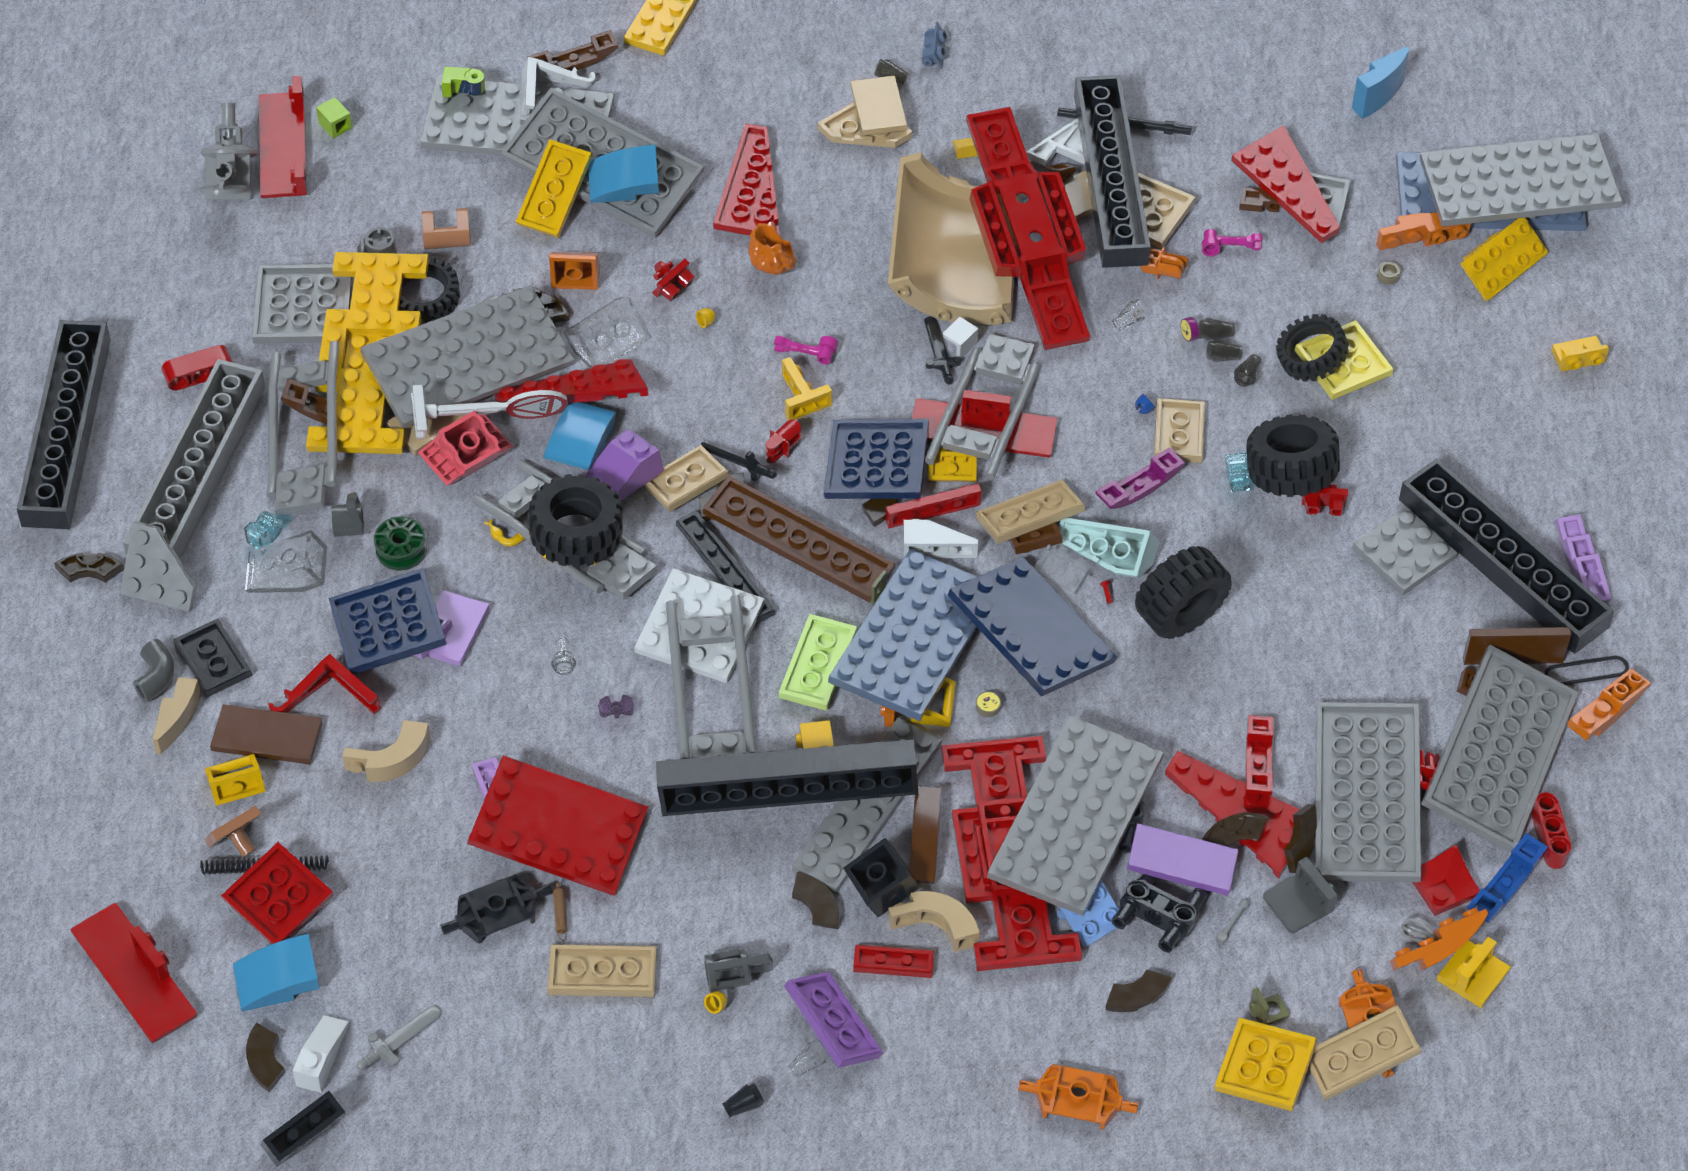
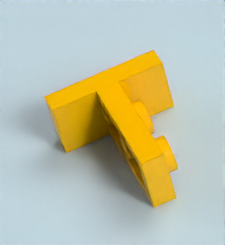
[782,357,832,420]

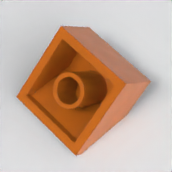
[549,252,600,290]

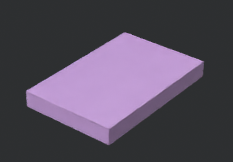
[427,590,489,667]

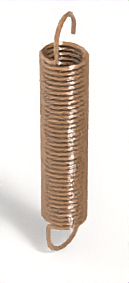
[553,881,568,941]

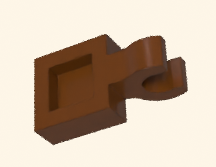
[1239,187,1280,213]

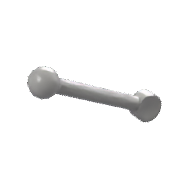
[1217,899,1249,943]

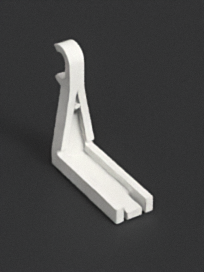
[520,57,595,120]

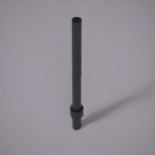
[1057,107,1192,135]

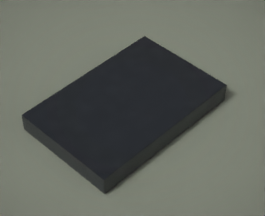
[173,618,252,697]

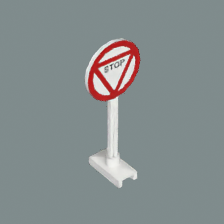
[411,385,568,439]

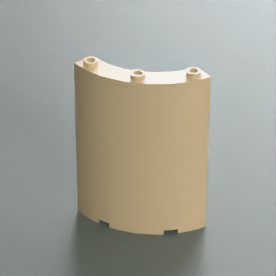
[888,152,1021,325]

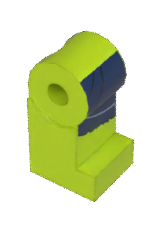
[442,66,485,97]

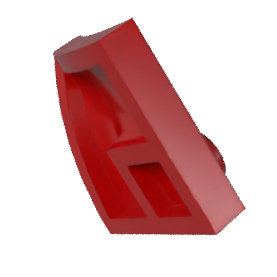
[1412,845,1480,916]

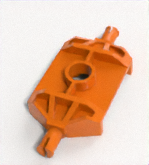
[1338,969,1396,1078]
[1018,1064,1139,1130]

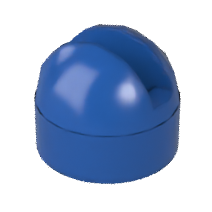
[1135,394,1156,414]

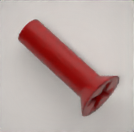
[1100,581,1113,604]

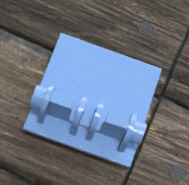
[1057,881,1118,948]

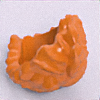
[748,222,797,275]

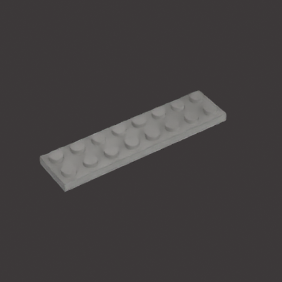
[792,718,941,894]

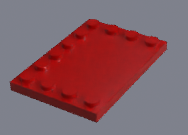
[467,755,648,896]

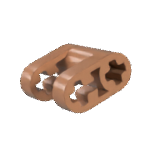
[421,208,471,250]

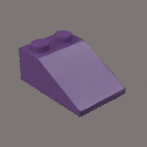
[586,429,664,501]

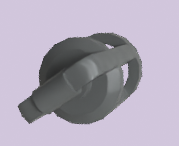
[704,948,773,992]

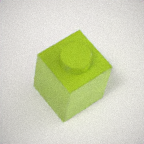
[316,97,352,139]

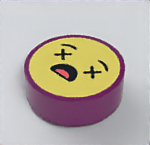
[1180,317,1199,342]

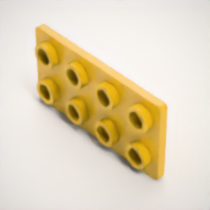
[1460,218,1548,301]

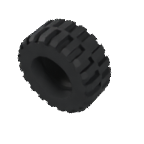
[1246,414,1340,497]
[529,474,623,567]
[1135,546,1232,639]

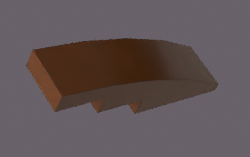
[910,786,941,884]

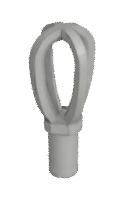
[1400,918,1437,944]

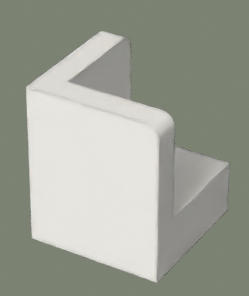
[943,317,978,359]

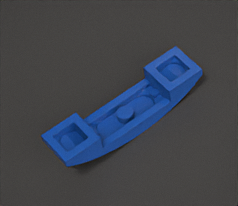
[1467,833,1548,923]

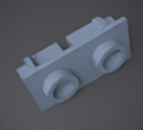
[922,22,947,69]

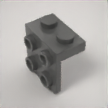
[1263,857,1337,933]

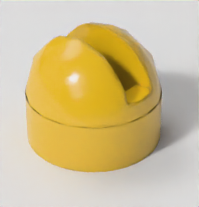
[695,308,716,328]
[704,991,728,1014]

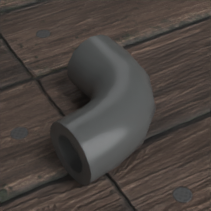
[133,639,174,702]

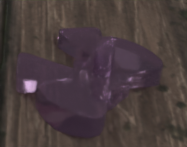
[598,694,634,718]

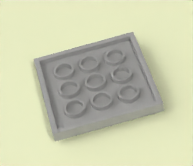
[252,264,352,343]

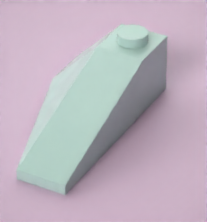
[1058,518,1160,578]

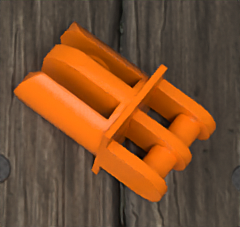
[1140,247,1189,279]

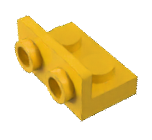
[1551,335,1609,372]
[928,447,977,482]

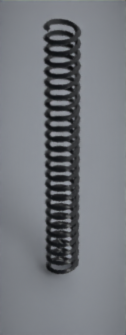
[200,855,329,875]

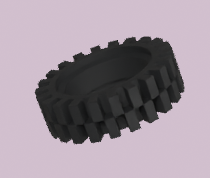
[399,256,460,323]

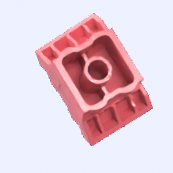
[418,411,514,486]

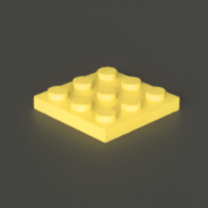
[1295,320,1393,400]

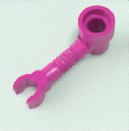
[1201,229,1263,257]
[774,336,838,365]

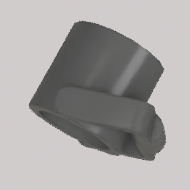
[357,227,397,254]
[331,492,364,537]

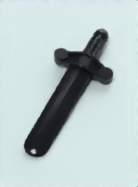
[924,316,962,385]
[701,442,777,481]

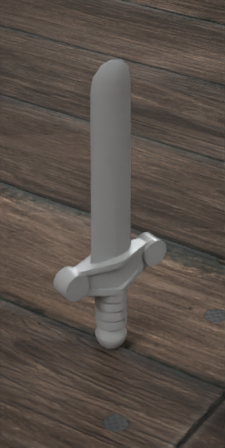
[356,1006,441,1071]

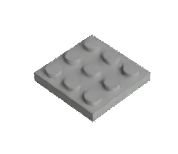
[1352,507,1457,595]

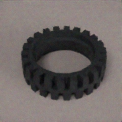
[1276,314,1349,382]

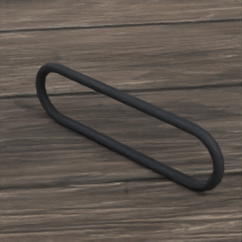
[1544,656,1629,685]

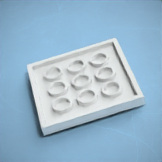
[634,568,765,683]

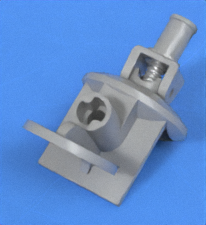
[200,103,258,200]

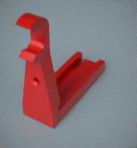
[268,653,382,715]

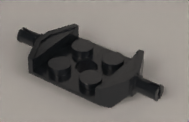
[440,875,553,944]

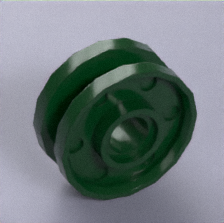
[373,516,427,571]

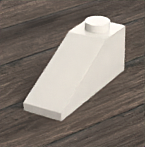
[903,519,978,558]
[293,1015,349,1093]

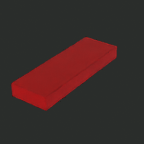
[853,945,934,978]

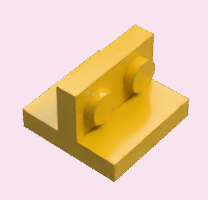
[1437,937,1511,1008]

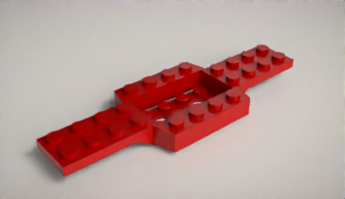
[966,107,1090,350]

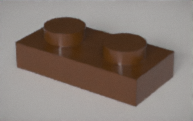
[1009,522,1063,555]

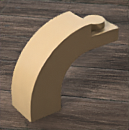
[342,720,430,782]
[888,891,980,952]

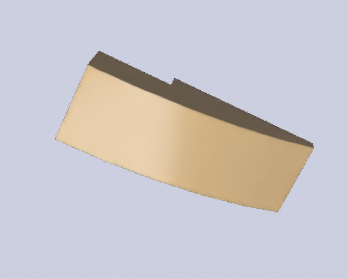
[152,677,201,754]

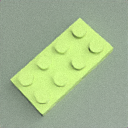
[779,614,857,711]

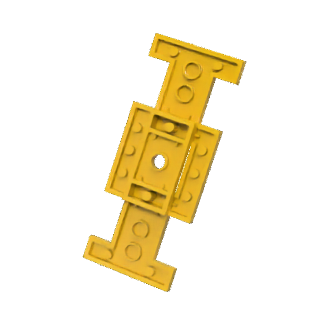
[306,252,429,454]

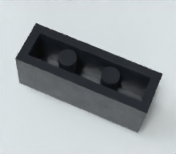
[261,1091,345,1167]

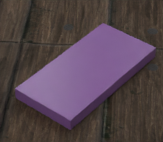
[1127,823,1238,896]
[784,971,883,1068]

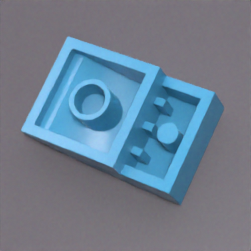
[1352,46,1409,119]
[588,145,659,203]
[544,402,616,470]
[233,934,320,1012]

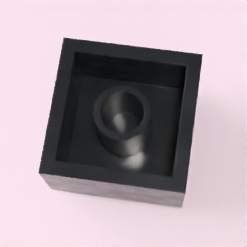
[843,838,921,917]

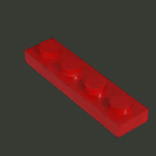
[885,484,981,529]

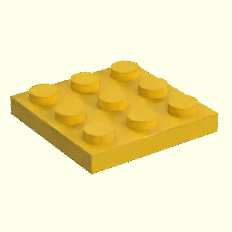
[1214,1017,1317,1112]

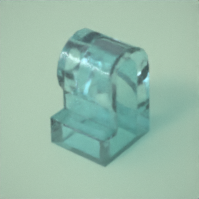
[1225,452,1250,492]
[244,511,284,553]

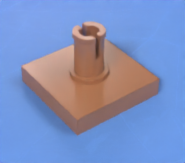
[204,805,261,858]

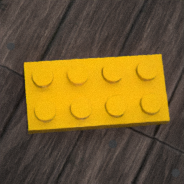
[624,0,698,56]
[515,139,593,238]

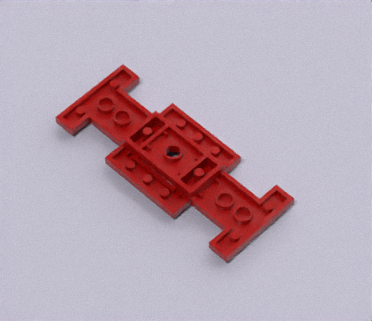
[941,736,1082,971]

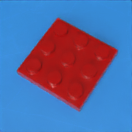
[221,842,334,944]

